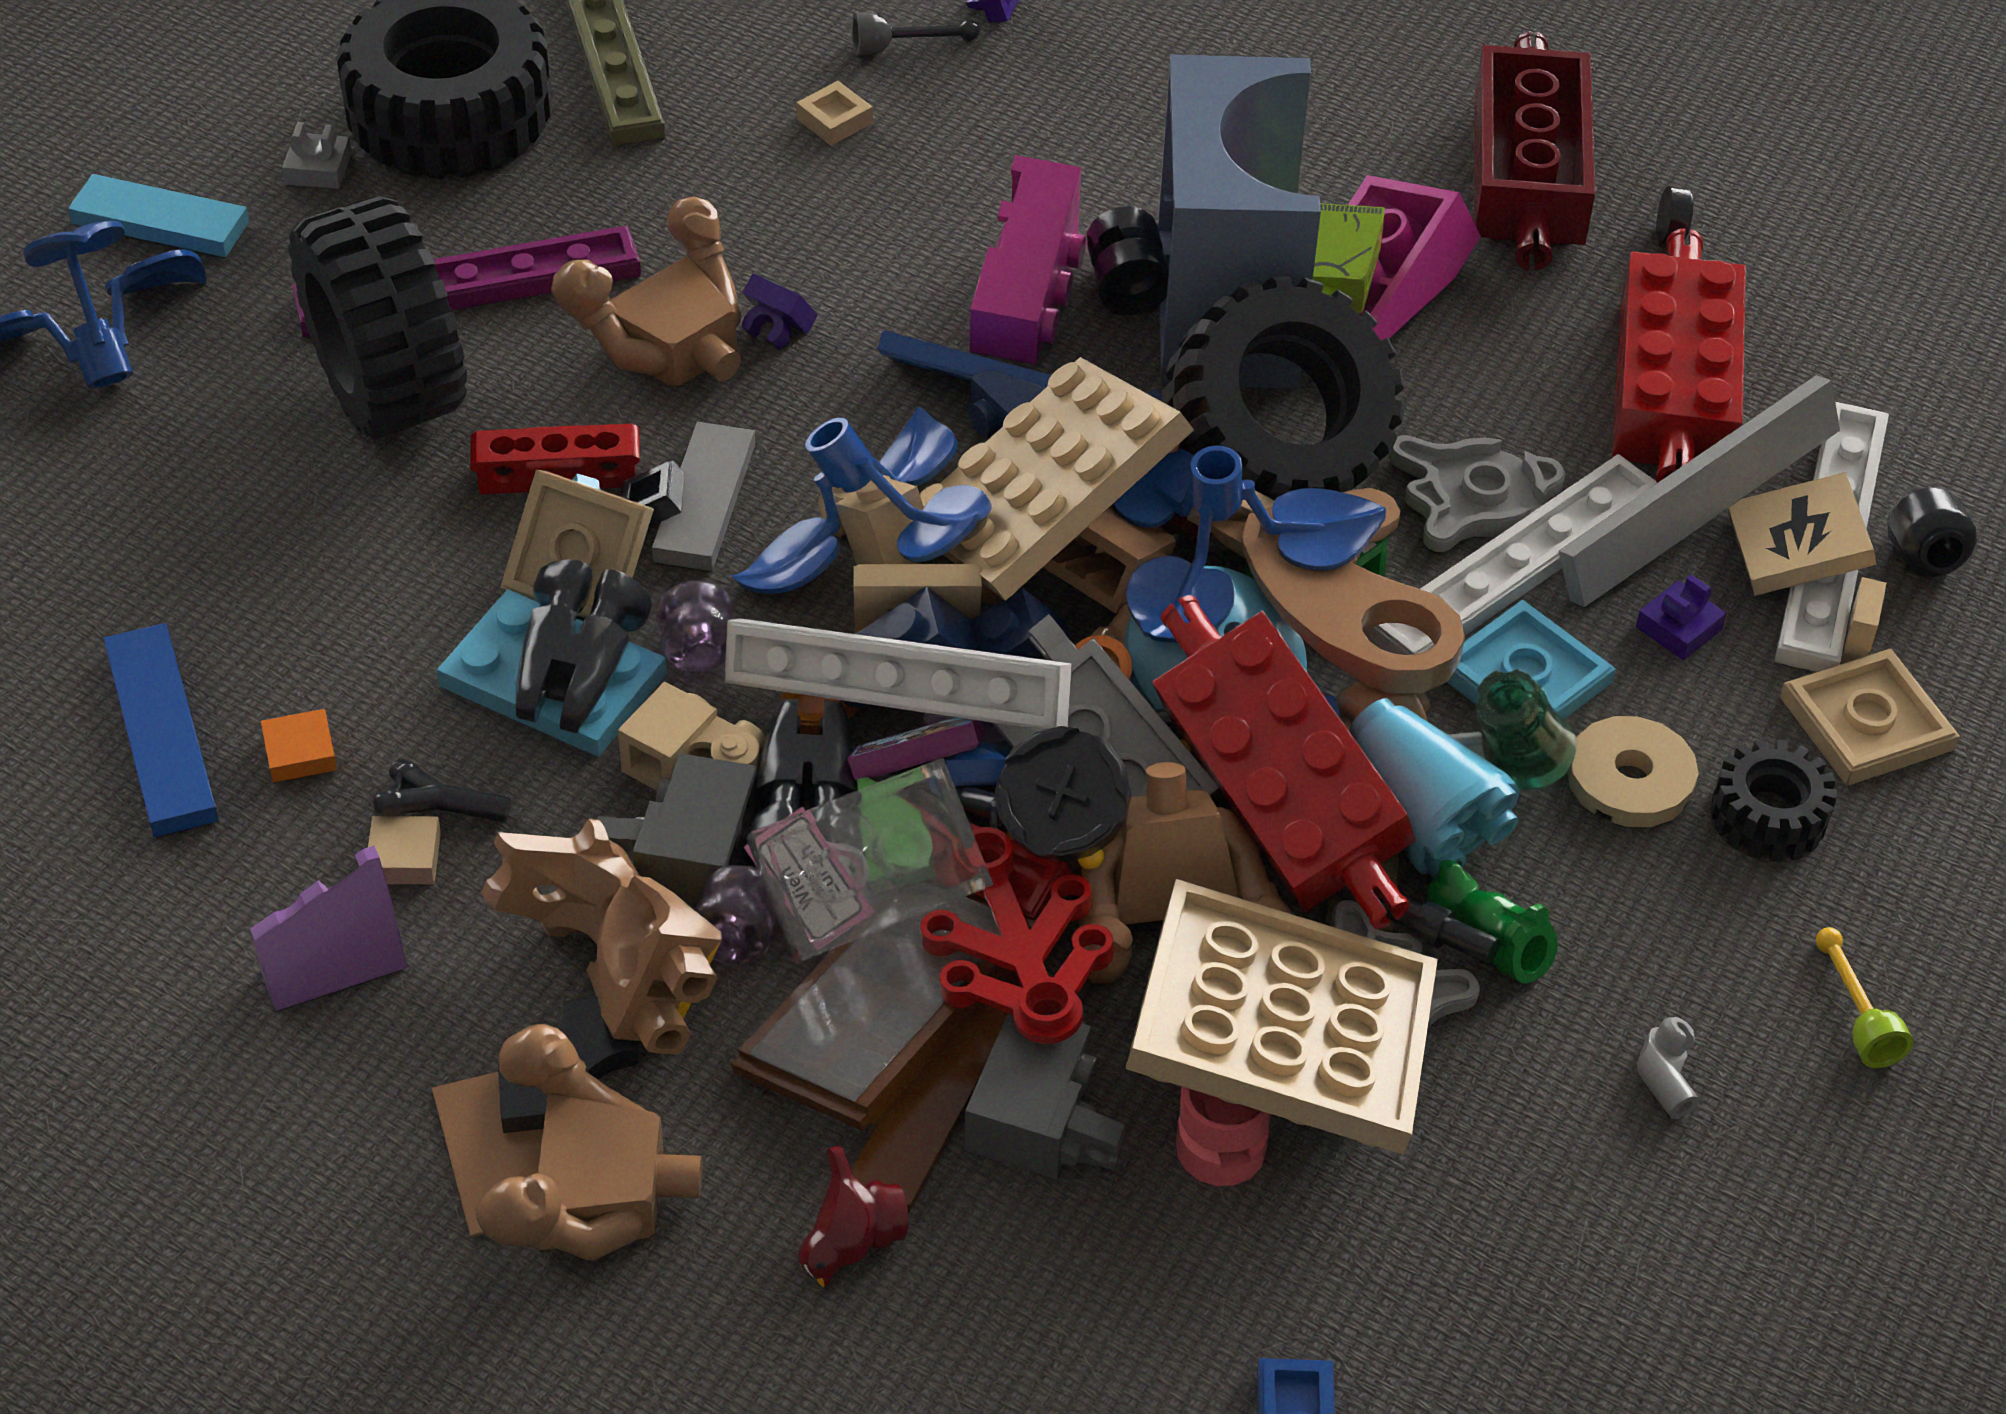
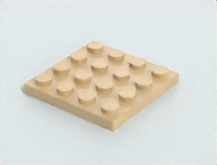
[920,357,1194,601]
[1125,879,1438,1155]

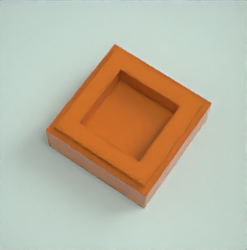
[261,709,337,783]

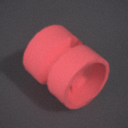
[1176,1087,1272,1186]

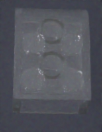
[746,758,994,965]

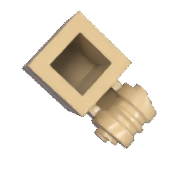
[818,475,924,565]
[618,681,766,790]

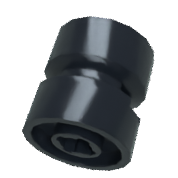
[1086,206,1169,315]

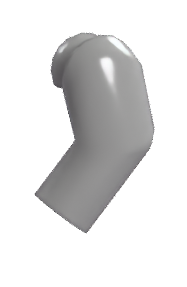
[1637,1017,1699,1119]

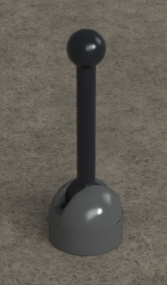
[852,12,980,56]

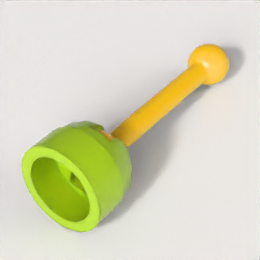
[1816,927,1914,1068]

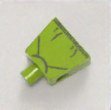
[1313,203,1385,314]

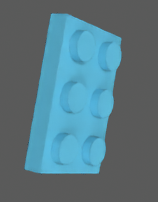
[437,589,667,757]

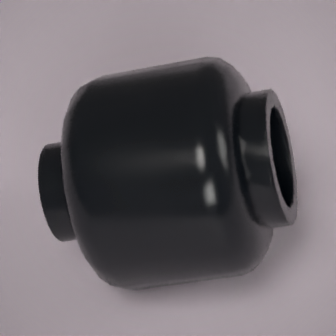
[1887,487,1977,577]

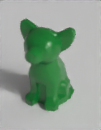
[1424,859,1558,984]

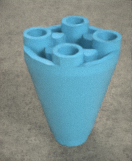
[1349,698,1520,877]

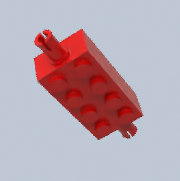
[1611,229,1746,483]
[1152,595,1416,929]

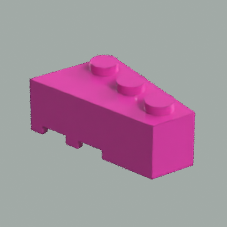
[969,155,1086,364]

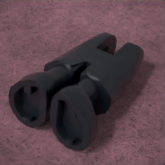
[515,559,652,733]
[741,699,865,870]

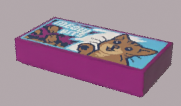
[848,717,985,780]

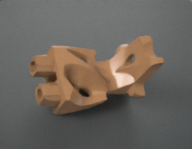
[481,819,722,1055]

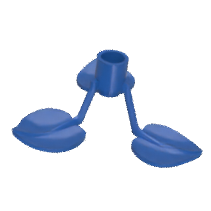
[0,221,206,389]
[732,407,992,594]
[1112,446,1386,643]

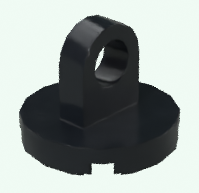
[994,726,1132,862]

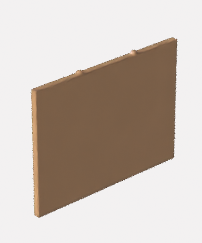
[432,1072,543,1238]

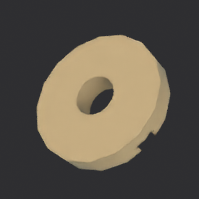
[1567,716,1699,827]

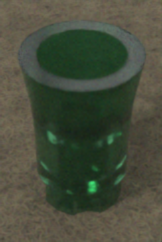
[1476,669,1577,790]

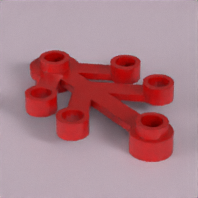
[920,827,1114,1044]

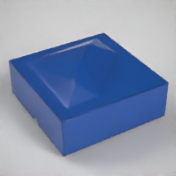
[946,741,1011,786]

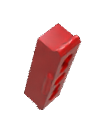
[470,423,640,494]

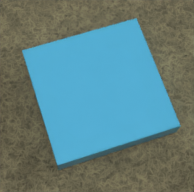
[1447,600,1616,745]

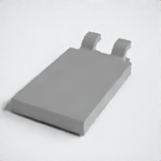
[993,614,1219,797]

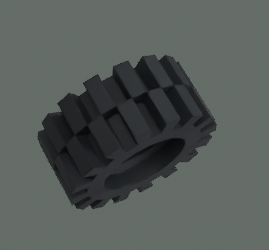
[1710,739,1837,862]

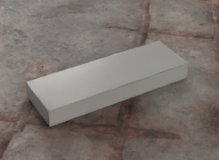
[652,422,755,571]

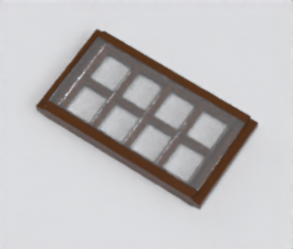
[731,879,1036,1131]

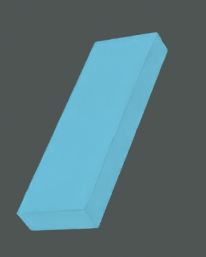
[68,174,249,257]

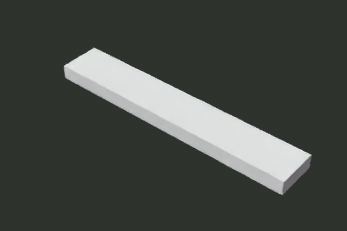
[1774,402,1889,672]
[1367,454,1657,655]
[725,619,1072,730]

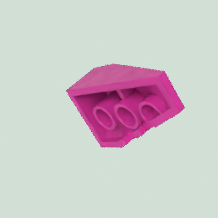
[1348,175,1481,340]

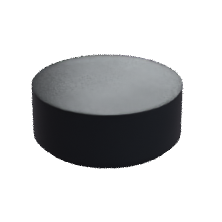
[1656,186,1694,243]

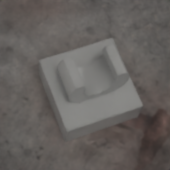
[282,122,352,189]

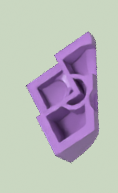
[250,846,407,1011]

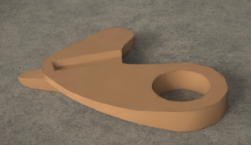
[1211,488,1465,694]

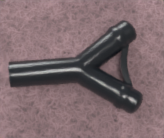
[373,759,511,823]

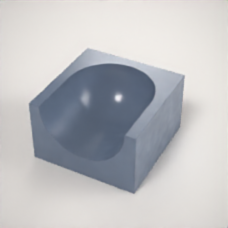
[1158,55,1321,389]

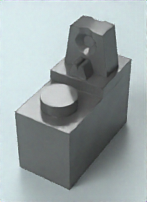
[596,753,758,908]
[964,1013,1126,1179]

